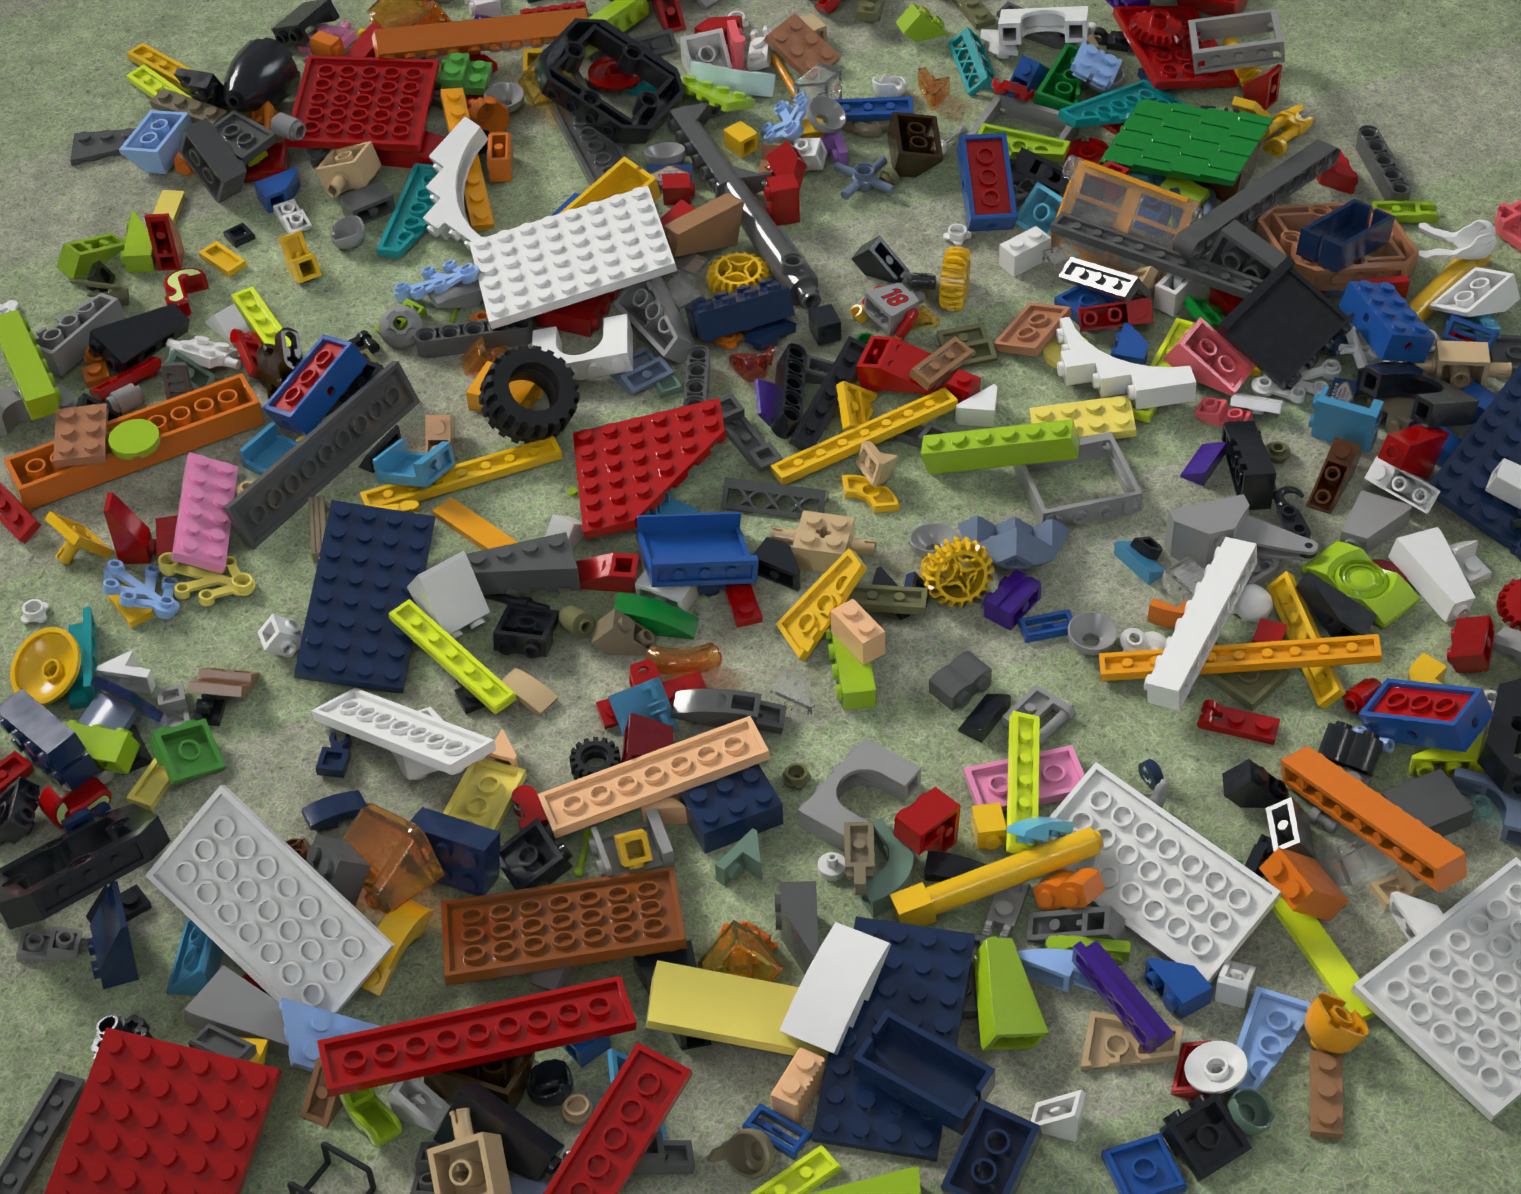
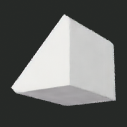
[680,28,733,75]

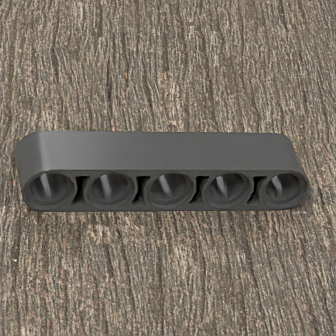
[1356,125,1411,201]
[415,317,534,358]
[683,345,710,406]

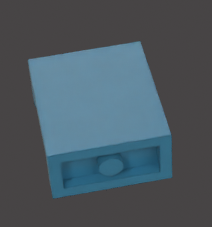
[1309,386,1384,453]
[240,422,297,475]
[373,439,456,487]

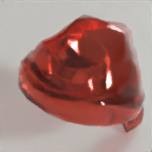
[728,345,776,382]

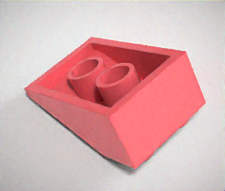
[1163,317,1256,396]

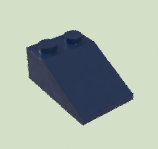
[86,881,139,990]

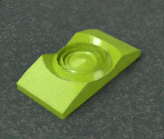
[1301,541,1420,629]

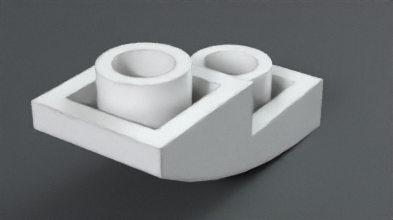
[980,29,1018,59]
[273,199,312,234]

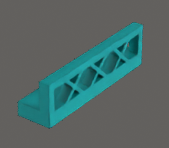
[948,27,999,96]
[68,607,98,710]

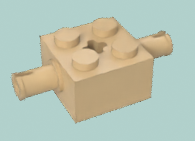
[315,141,381,197]
[1411,340,1512,389]
[771,510,877,572]
[427,1108,512,1194]

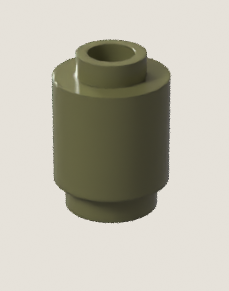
[558,605,595,638]

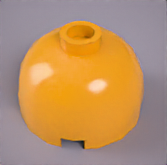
[1304,992,1369,1054]

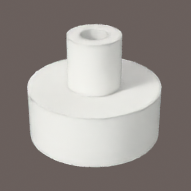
[818,852,845,881]

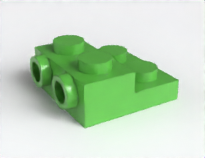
[437,52,493,95]
[149,718,226,786]

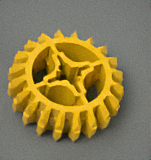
[939,246,971,311]
[706,251,771,294]
[922,536,995,608]

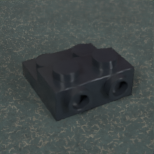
[174,67,230,112]
[493,604,560,659]
[0,777,40,845]
[500,818,573,890]
[1159,1093,1252,1182]

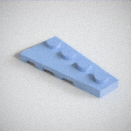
[1227,986,1311,1094]

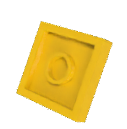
[44,511,114,565]

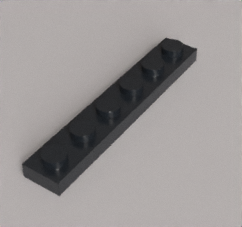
[789,336,866,451]

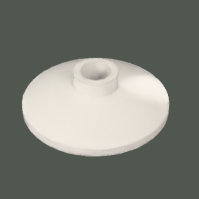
[1184,1041,1248,1094]

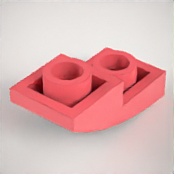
[1194,397,1253,427]

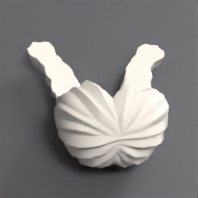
[1418,220,1497,261]

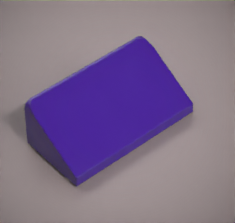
[755,379,775,427]
[1180,442,1227,486]

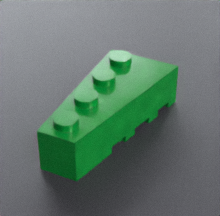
[1033,43,1082,110]

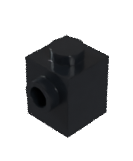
[808,304,841,346]

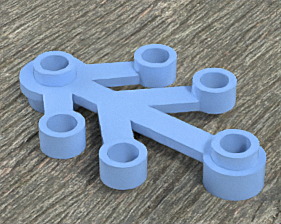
[760,91,810,144]
[394,260,480,302]
[102,559,180,619]

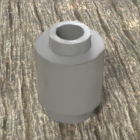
[270,112,306,141]
[105,383,145,415]

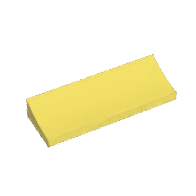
[646,960,829,1062]

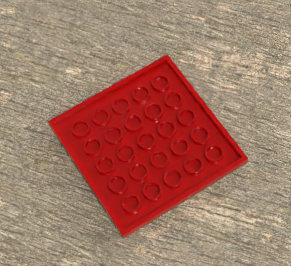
[285,55,439,152]
[44,1027,282,1194]

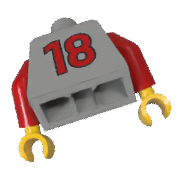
[851,283,925,340]

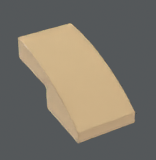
[501,668,558,717]
[1369,865,1430,910]

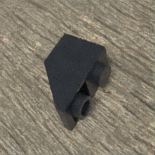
[1222,759,1288,808]

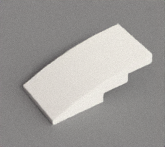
[779,922,891,1055]

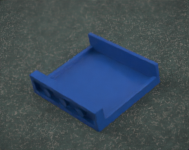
[636,512,759,587]

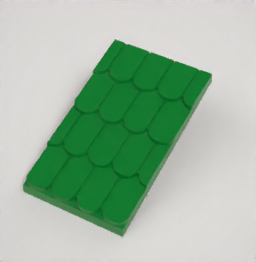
[1099,99,1273,202]

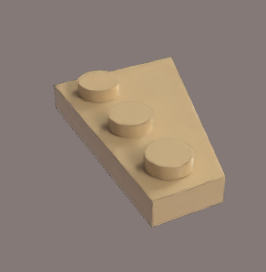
[1081,1011,1183,1071]

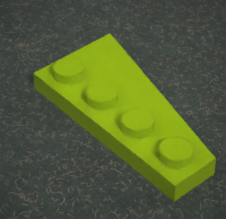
[681,75,755,112]
[977,123,1070,162]

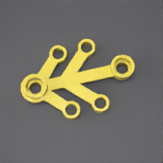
[158,552,256,606]

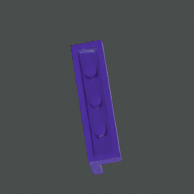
[1072,940,1173,1054]

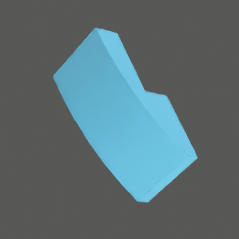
[1006,817,1074,845]

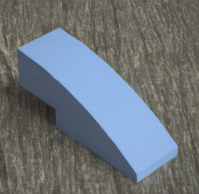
[1017,948,1097,993]

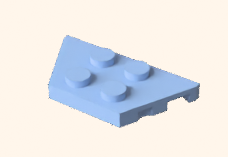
[279,997,381,1072]

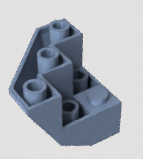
[958,515,1070,570]

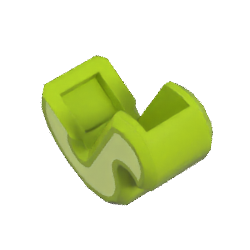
[339,1088,403,1148]

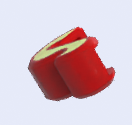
[163,268,209,317]
[39,777,112,829]

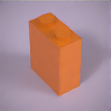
[1259,847,1350,921]

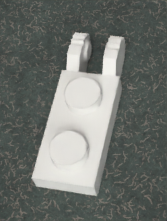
[747,24,772,72]

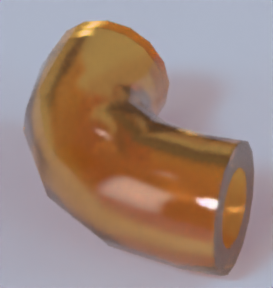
[645,643,722,675]

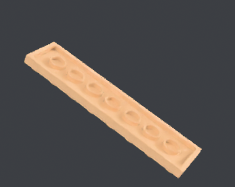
[538,716,771,839]

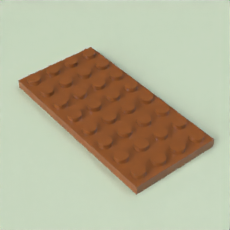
[441,866,687,985]

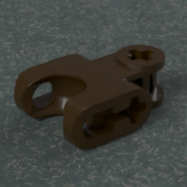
[256,327,303,400]

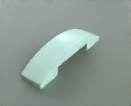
[690,61,776,97]

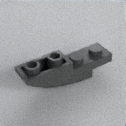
[671,689,787,734]
[563,1132,695,1182]

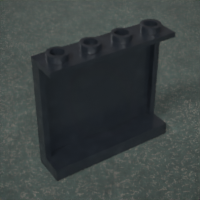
[1217,256,1355,391]

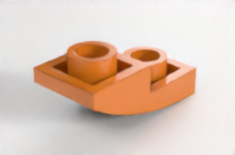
[1147,598,1187,629]

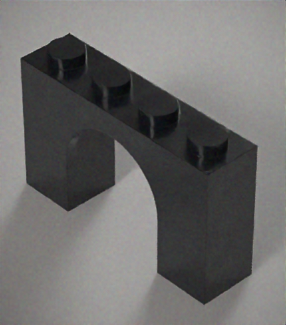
[1359,362,1480,428]

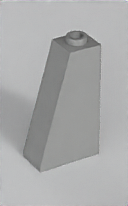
[184,965,289,1058]

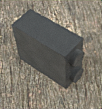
[1381,769,1474,837]

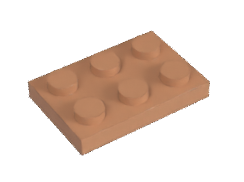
[764,13,841,83]
[993,302,1073,357]
[53,403,109,468]

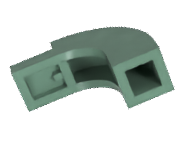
[859,818,914,918]

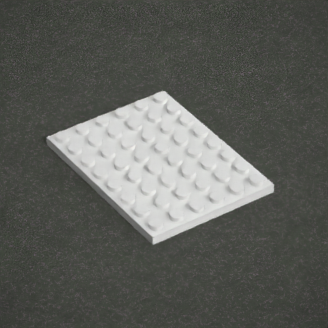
[469,186,677,329]
[1351,857,1521,1122]

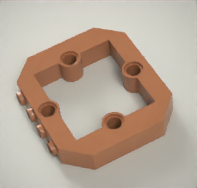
[1255,202,1419,291]

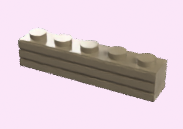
[308,495,330,564]

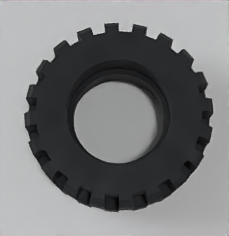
[479,345,580,444]

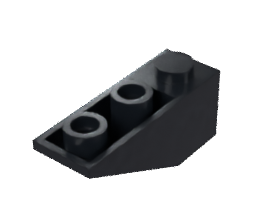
[1296,571,1377,637]

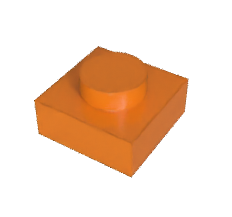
[81,361,110,388]

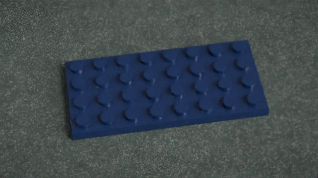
[1429,364,1521,549]
[294,500,436,693]
[811,916,975,1162]

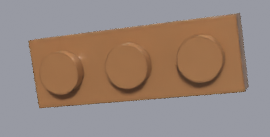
[908,336,974,391]
[1309,1051,1343,1140]

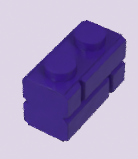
[983,569,1042,631]

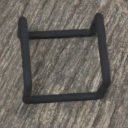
[287,1142,376,1194]

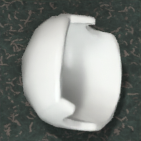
[872,74,907,97]
[1231,584,1273,623]

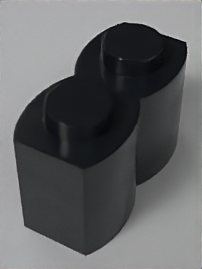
[1318,721,1384,777]

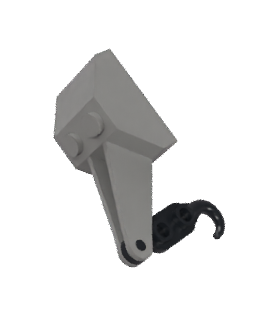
[1165,486,1318,569]

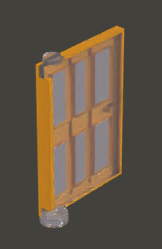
[1049,155,1203,283]

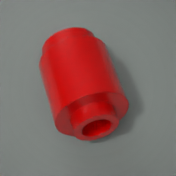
[1343,678,1382,715]

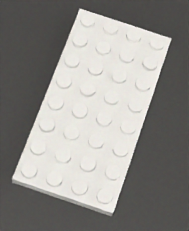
[1038,762,1282,984]
[145,785,395,1014]

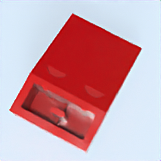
[856,336,935,394]

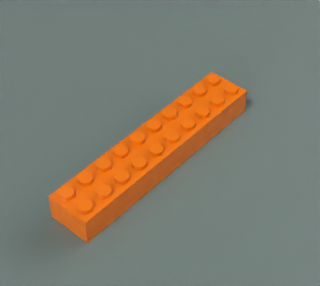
[4,373,265,511]

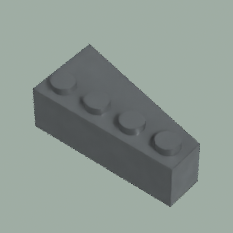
[466,532,581,595]

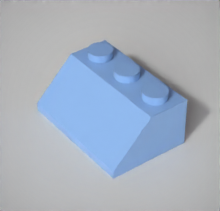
[119,110,193,174]

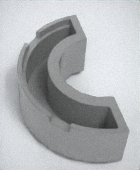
[0,383,77,436]

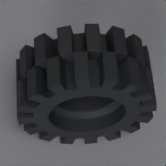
[569,737,621,780]

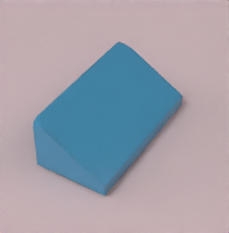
[1114,541,1169,585]

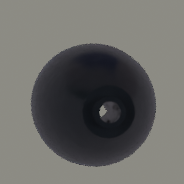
[223,37,300,113]

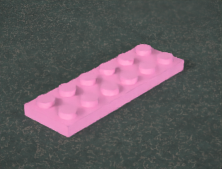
[171,452,238,574]

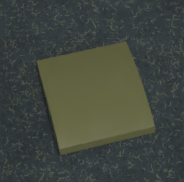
[936,323,998,368]

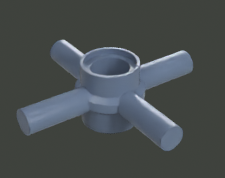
[834,156,895,200]

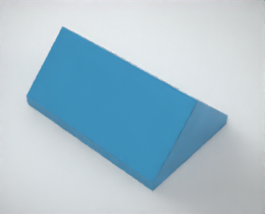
[166,918,224,996]

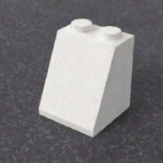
[407,550,490,639]

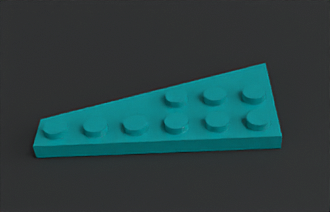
[1057,79,1190,128]
[377,163,438,259]

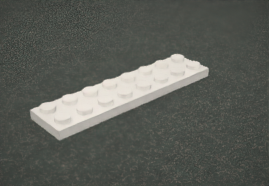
[312,688,496,775]

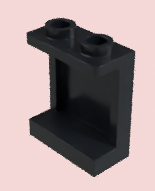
[271,0,340,47]

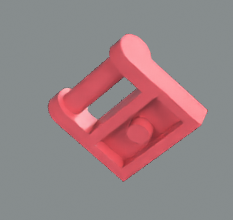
[727,20,746,71]

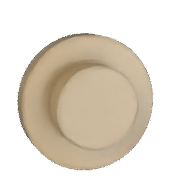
[562,1094,593,1125]

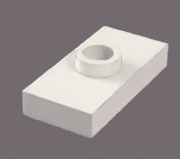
[1230,393,1285,415]

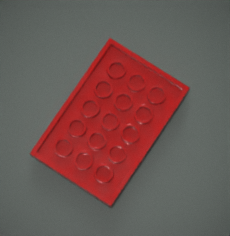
[1112,5,1239,90]

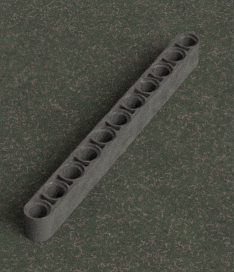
[1172,139,1340,260]

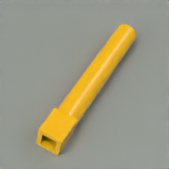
[1408,252,1493,323]
[889,826,1104,926]

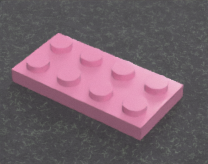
[964,745,1085,813]

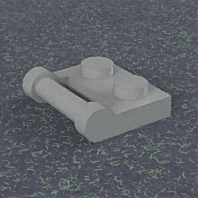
[1001,684,1076,749]

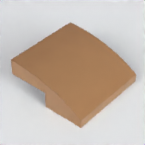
[188,667,260,697]

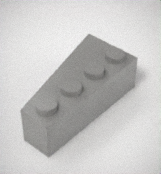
[614,276,696,364]
[35,293,126,377]

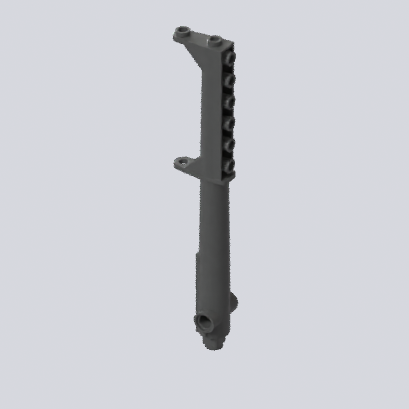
[667,102,821,310]

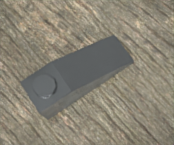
[1026,906,1125,943]

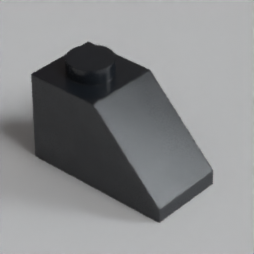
[852,235,910,284]
[753,537,800,591]

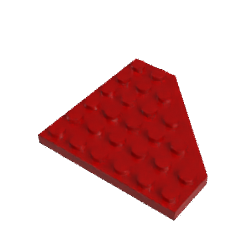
[573,398,727,540]

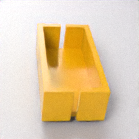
[559,156,661,214]

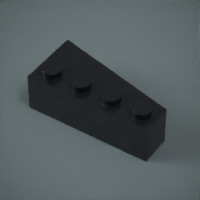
[1221,420,1276,510]

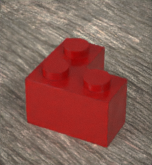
[894,787,961,855]

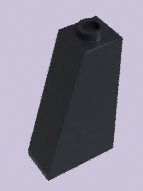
[434,1080,565,1182]

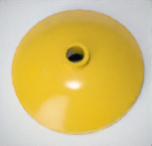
[10,627,81,706]

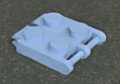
[1070,40,1122,91]

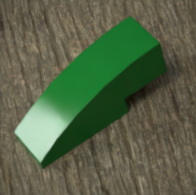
[613,592,699,639]

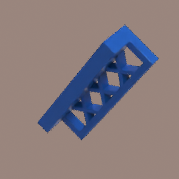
[823,96,914,122]

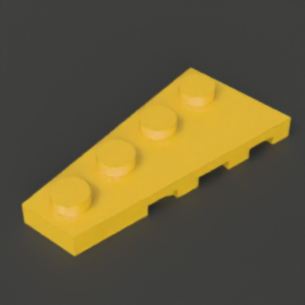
[776,548,867,662]

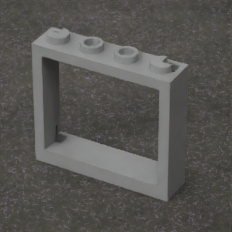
[1188,8,1285,74]
[967,94,1079,169]
[1013,432,1143,526]

